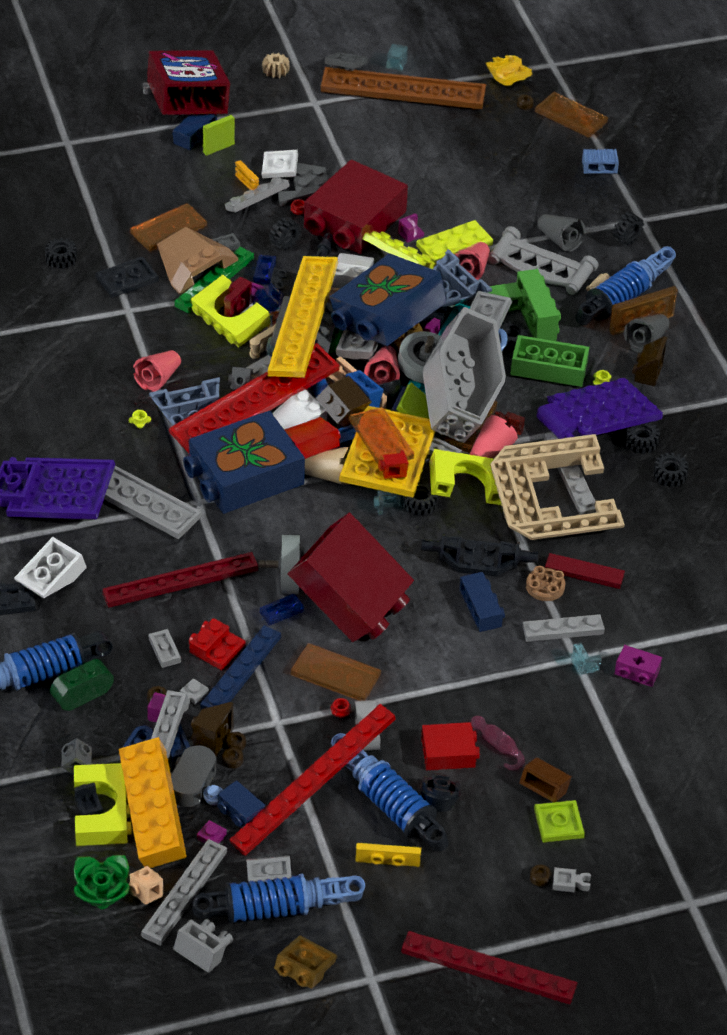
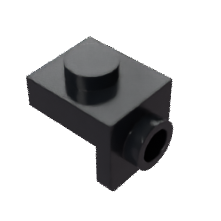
[74,782,103,815]

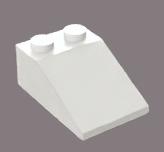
[333,253,374,288]
[272,389,327,430]
[14,537,87,598]

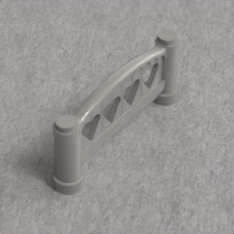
[488,226,598,295]

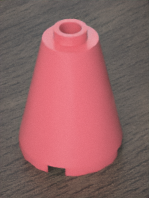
[455,242,490,280]
[364,345,400,385]
[133,350,181,392]
[469,415,518,459]

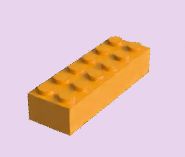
[119,737,187,868]

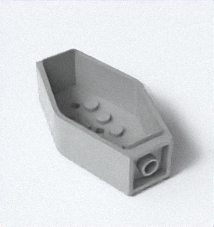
[423,307,506,443]

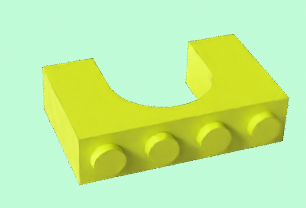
[191,275,271,347]
[429,449,502,506]
[74,763,132,846]

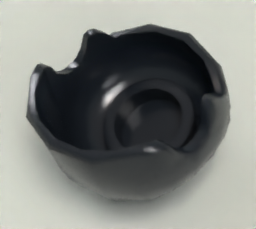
[379,379,402,402]

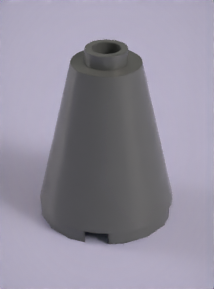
[538,214,585,252]
[624,314,669,352]

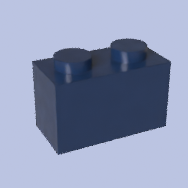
[217,780,265,828]

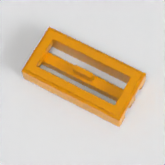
[235,160,259,190]

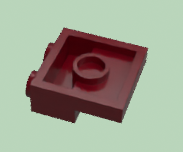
[224,276,252,317]

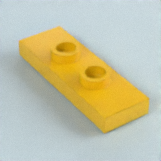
[356,843,421,867]

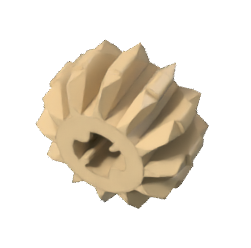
[262,53,290,78]

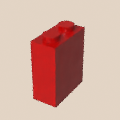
[285,417,341,459]
[421,722,480,770]

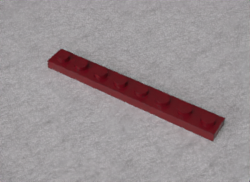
[102,552,258,608]
[402,931,577,1005]

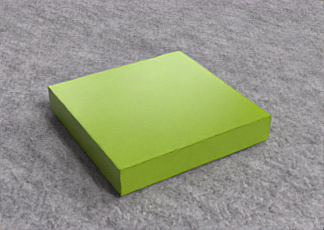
[203,115,234,156]
[396,383,430,419]
[534,800,585,842]

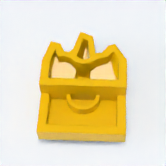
[486,55,532,86]

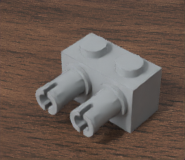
[173,919,233,973]

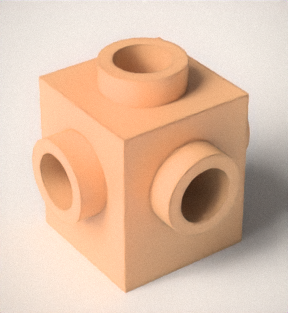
[129,866,163,905]

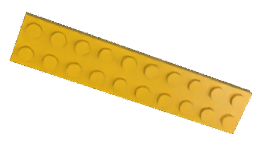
[267,256,338,378]

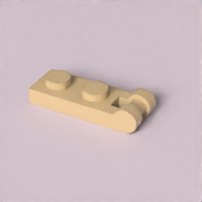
[250,324,276,359]

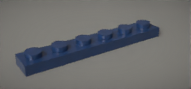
[201,625,281,709]

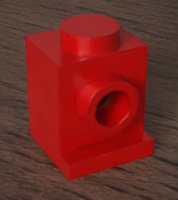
[378,450,408,479]

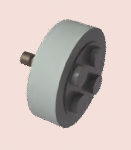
[398,331,441,383]
[259,535,305,594]

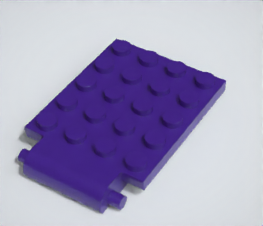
[536,378,663,439]
[0,457,115,519]

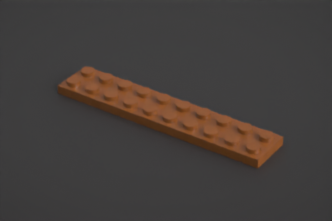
[321,67,486,109]

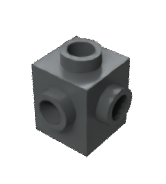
[228,367,255,390]
[61,738,92,774]

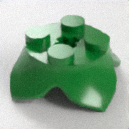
[74,855,130,909]

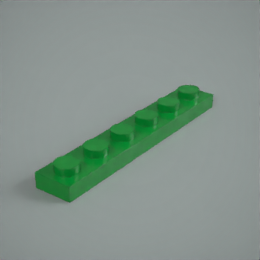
[174,247,254,314]

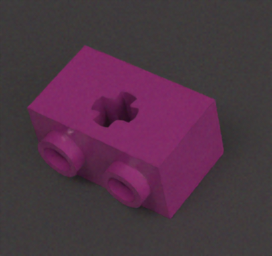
[615,644,662,687]

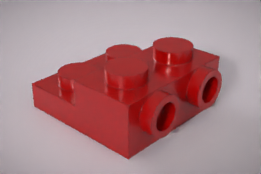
[189,618,246,670]

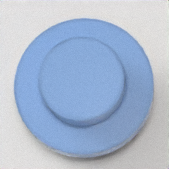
[203,785,223,805]

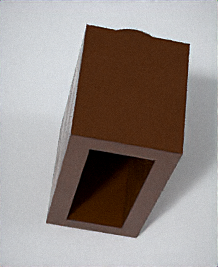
[519,757,572,803]

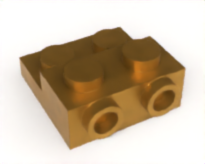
[274,935,337,989]

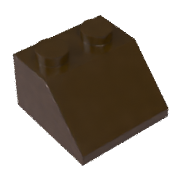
[632,336,667,387]
[316,376,372,427]
[191,702,234,757]

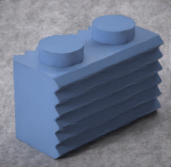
[582,149,619,174]

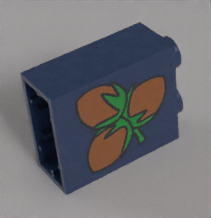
[330,253,447,346]
[183,410,305,514]

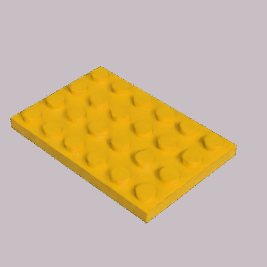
[339,406,436,498]

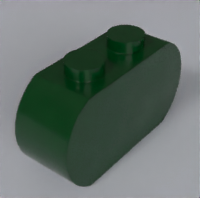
[50,659,114,711]

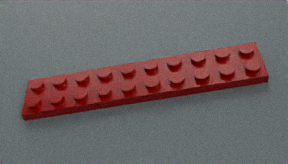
[169,343,340,453]

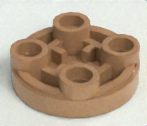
[526,566,565,601]

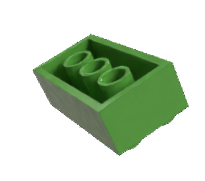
[517,269,561,341]
[511,335,589,387]

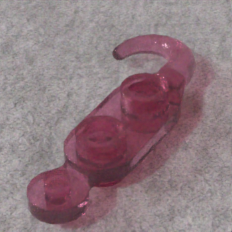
[471,716,525,770]

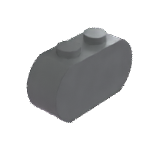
[170,746,216,807]

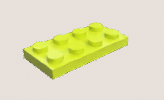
[416,220,493,263]
[363,231,437,269]

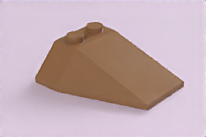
[157,227,238,295]

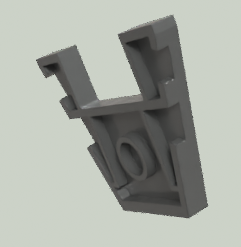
[278,163,327,207]

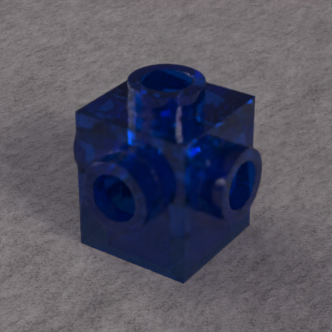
[253,283,283,312]

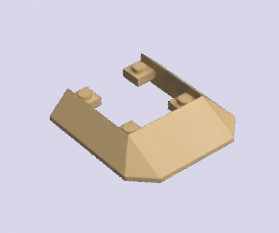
[490,434,625,540]

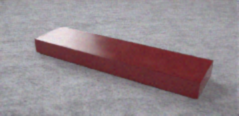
[545,553,625,589]

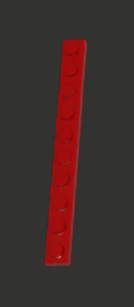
[229,704,396,856]

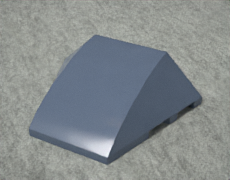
[433,249,492,306]
[149,377,220,426]

